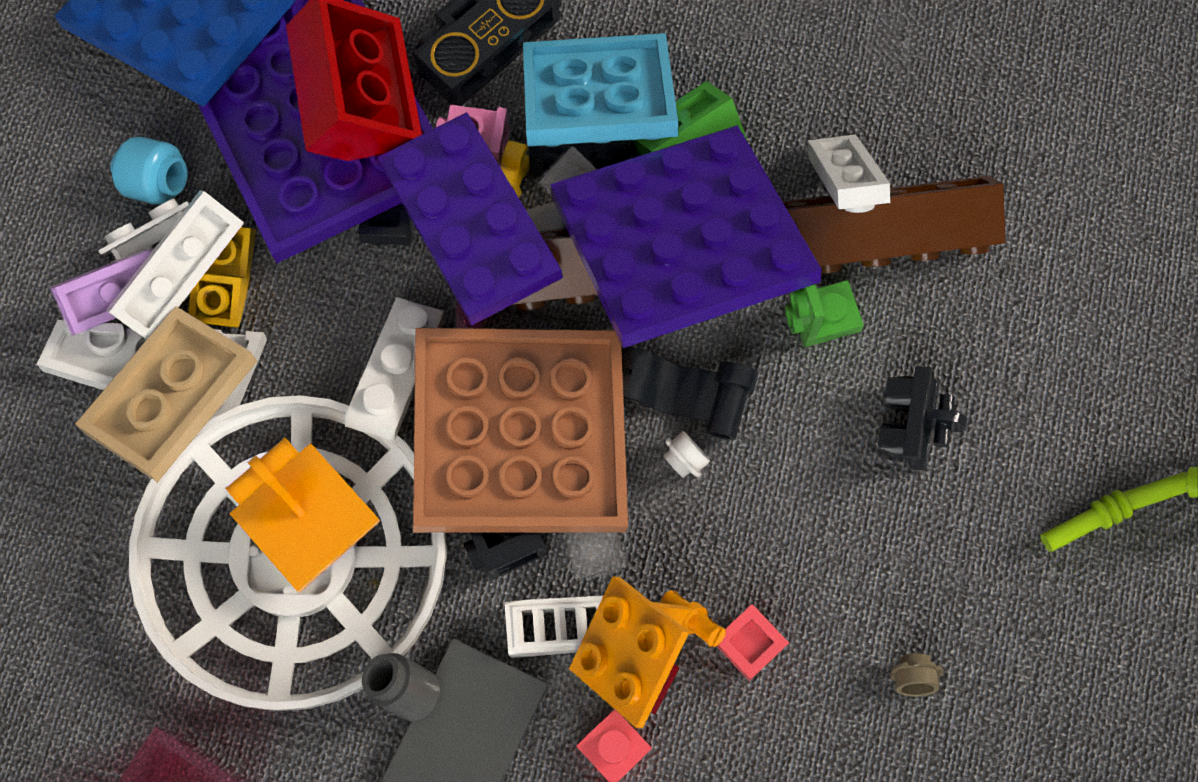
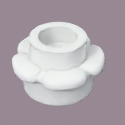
[663,431,710,478]

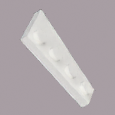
[37,320,267,418]

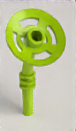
[1040,466,1198,552]

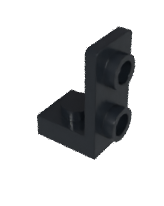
[463,533,548,580]

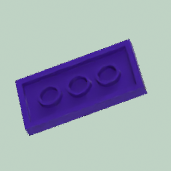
[378,112,563,326]

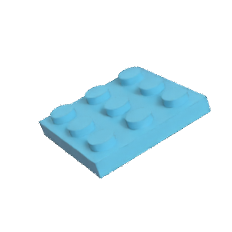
[523,33,678,147]

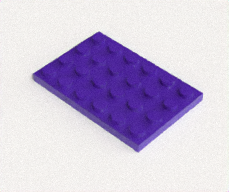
[198,0,433,263]

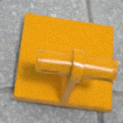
[225,437,380,593]
[569,576,726,728]

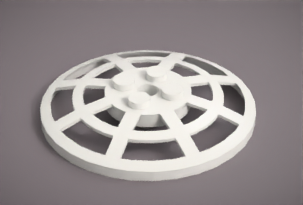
[129,395,447,711]

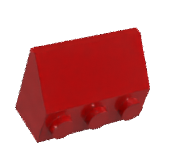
[286,0,422,161]

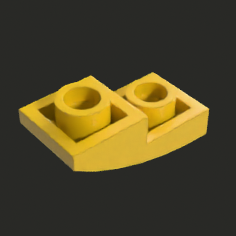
[188,227,256,327]

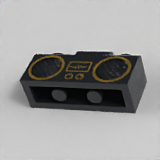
[413,0,560,106]

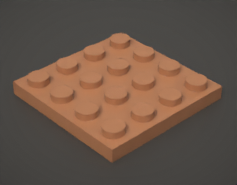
[413,328,628,533]

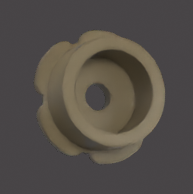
[890,653,943,697]

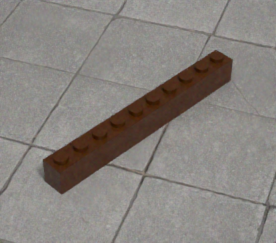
[512,176,1006,310]

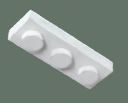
[808,134,890,213]
[106,190,244,340]
[345,297,444,441]

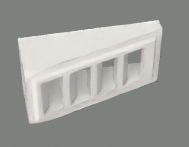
[505,596,603,659]

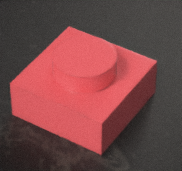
[717,604,789,681]
[576,709,652,782]

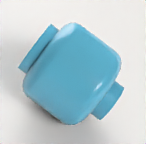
[111,137,188,205]

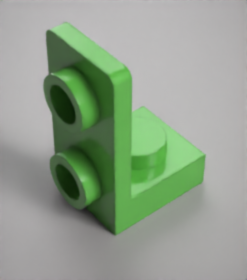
[785,280,864,348]

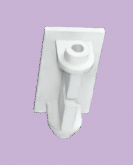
[98,198,190,262]

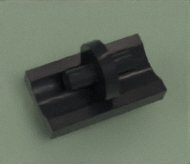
[878,366,968,471]

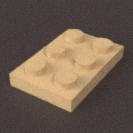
[75,306,258,483]

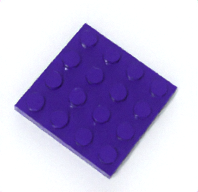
[550,125,822,348]

